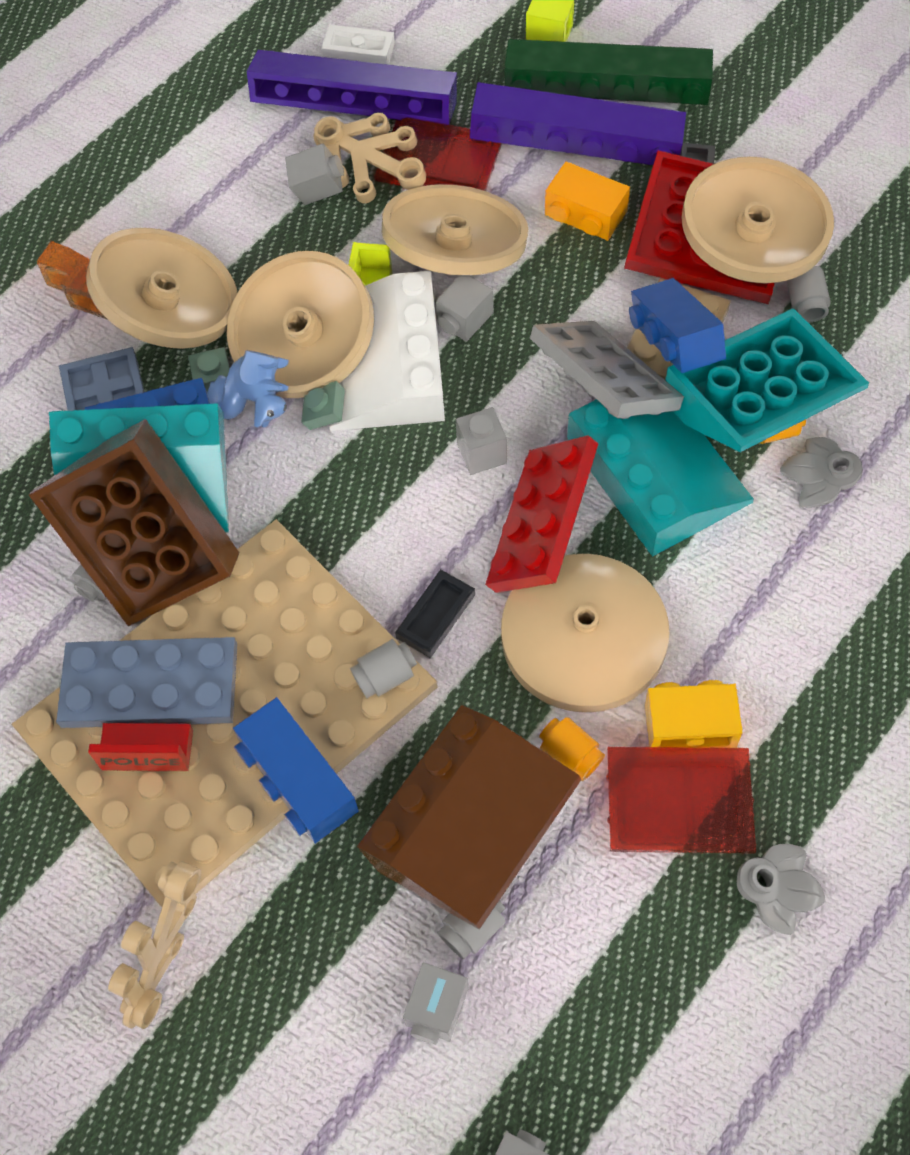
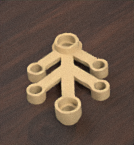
[313,113,426,203]
[108,861,201,1029]

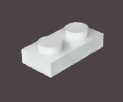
[321,25,395,64]

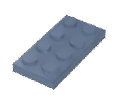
[59,347,145,411]
[56,637,238,728]

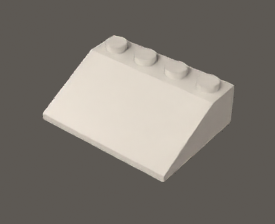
[329,271,445,431]

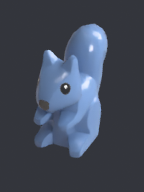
[207,350,289,427]

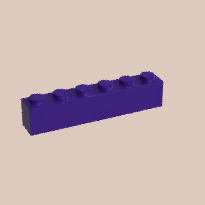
[247,50,457,126]
[470,82,686,165]

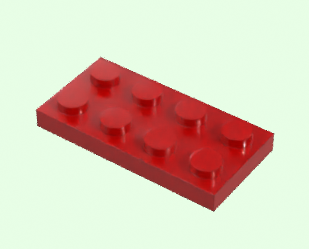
[485,435,598,593]

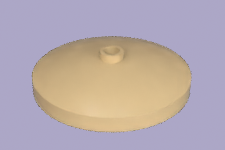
[682,157,834,283]
[382,184,528,275]
[86,228,237,349]
[227,251,374,398]
[501,554,669,712]

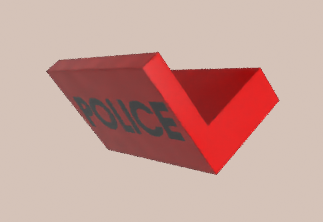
[88,723,193,771]

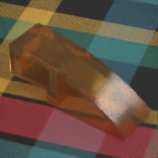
[37,241,108,320]

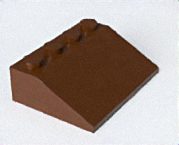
[29,419,239,626]
[357,705,582,930]

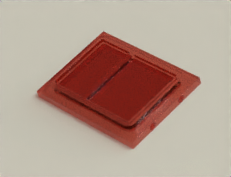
[374,118,502,191]
[606,747,756,854]

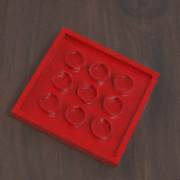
[624,150,775,304]

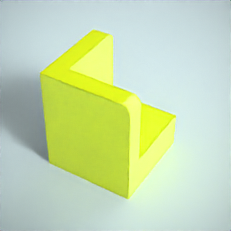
[526,0,574,42]
[348,242,393,286]

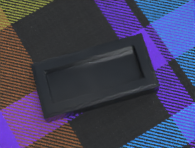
[395,569,475,658]

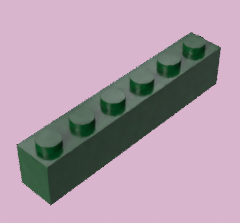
[505,39,713,105]

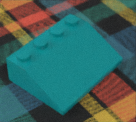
[665,308,869,452]
[567,399,754,557]
[49,403,229,533]

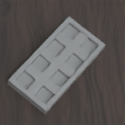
[530,321,684,419]

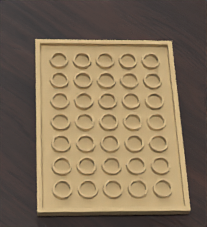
[11,519,438,907]

